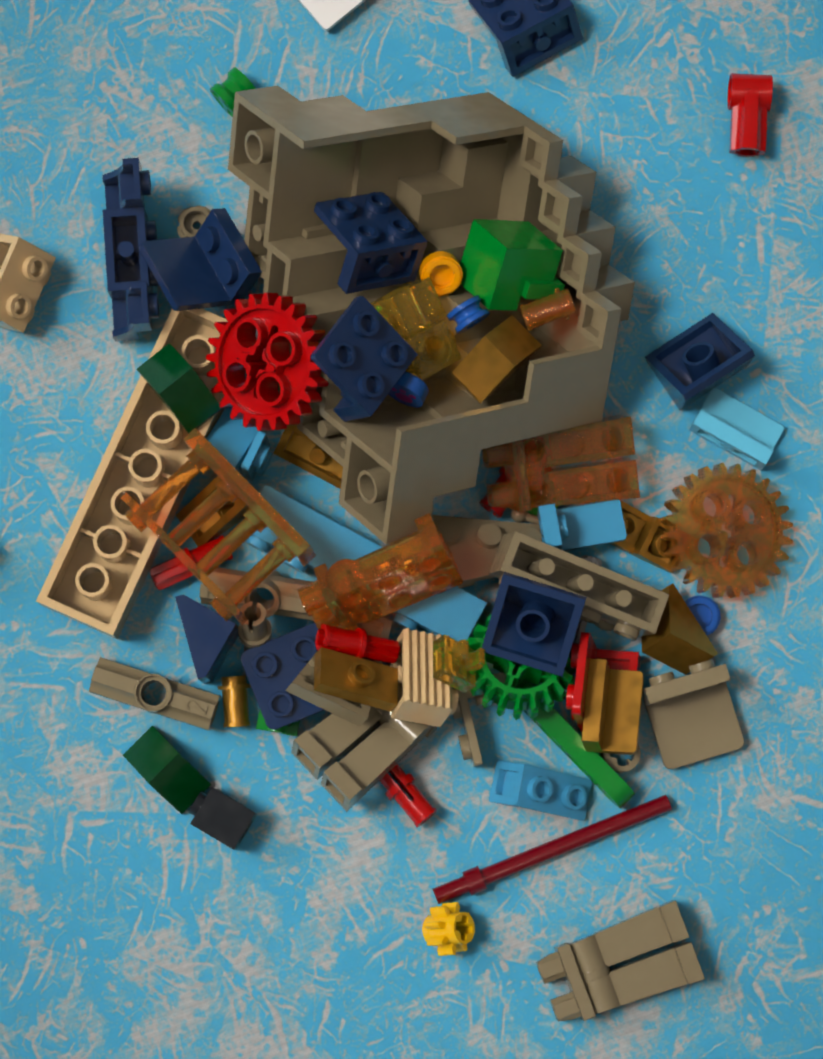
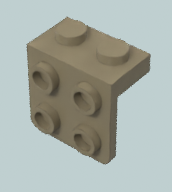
[642,659,744,769]

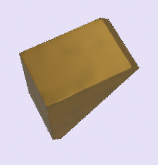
[451,315,542,404]
[176,471,251,546]
[641,583,718,675]

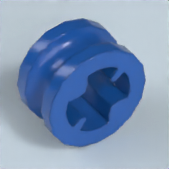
[447,295,490,334]

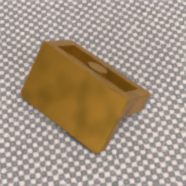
[581,659,644,755]

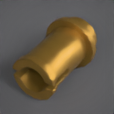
[218,675,251,728]

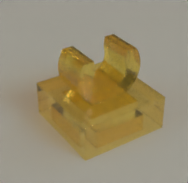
[433,635,485,693]

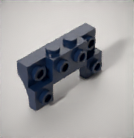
[102,158,159,342]

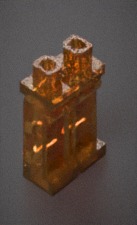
[482,415,640,512]
[297,513,464,630]

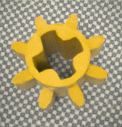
[422,902,475,956]

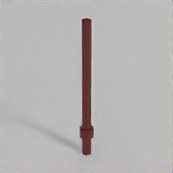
[432,795,672,904]

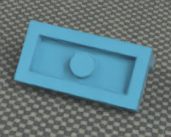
[689,388,784,471]

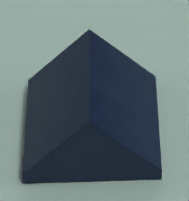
[645,313,755,410]
[481,572,587,677]
[175,594,239,684]

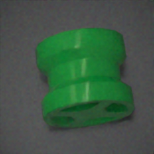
[210,67,256,117]

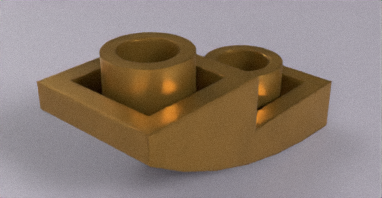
[609,497,690,573]

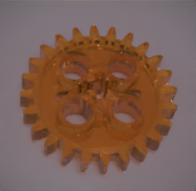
[659,463,793,599]

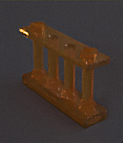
[121,428,316,625]

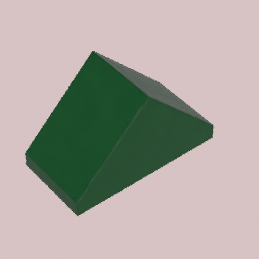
[137,343,222,435]
[123,726,212,814]

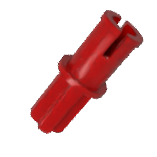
[149,535,233,590]
[315,624,400,663]

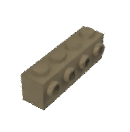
[489,531,670,640]

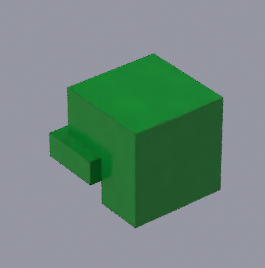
[460,219,565,311]

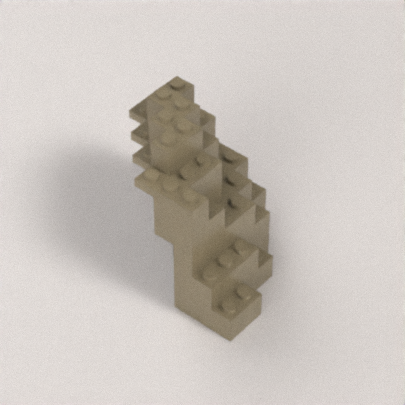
[228,85,635,545]

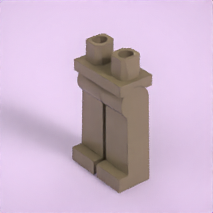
[291,663,437,812]
[536,900,705,1022]

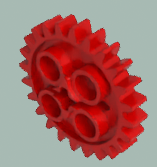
[205,293,329,431]

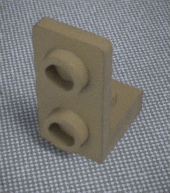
[453,672,506,767]

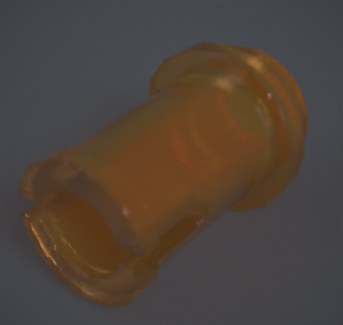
[519,288,576,331]

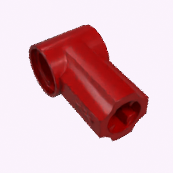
[727,73,773,157]

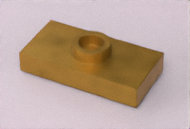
[314,647,398,712]

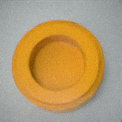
[419,251,463,296]

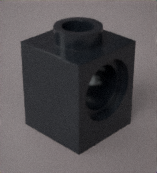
[189,787,257,850]

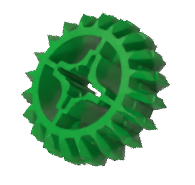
[462,614,576,720]

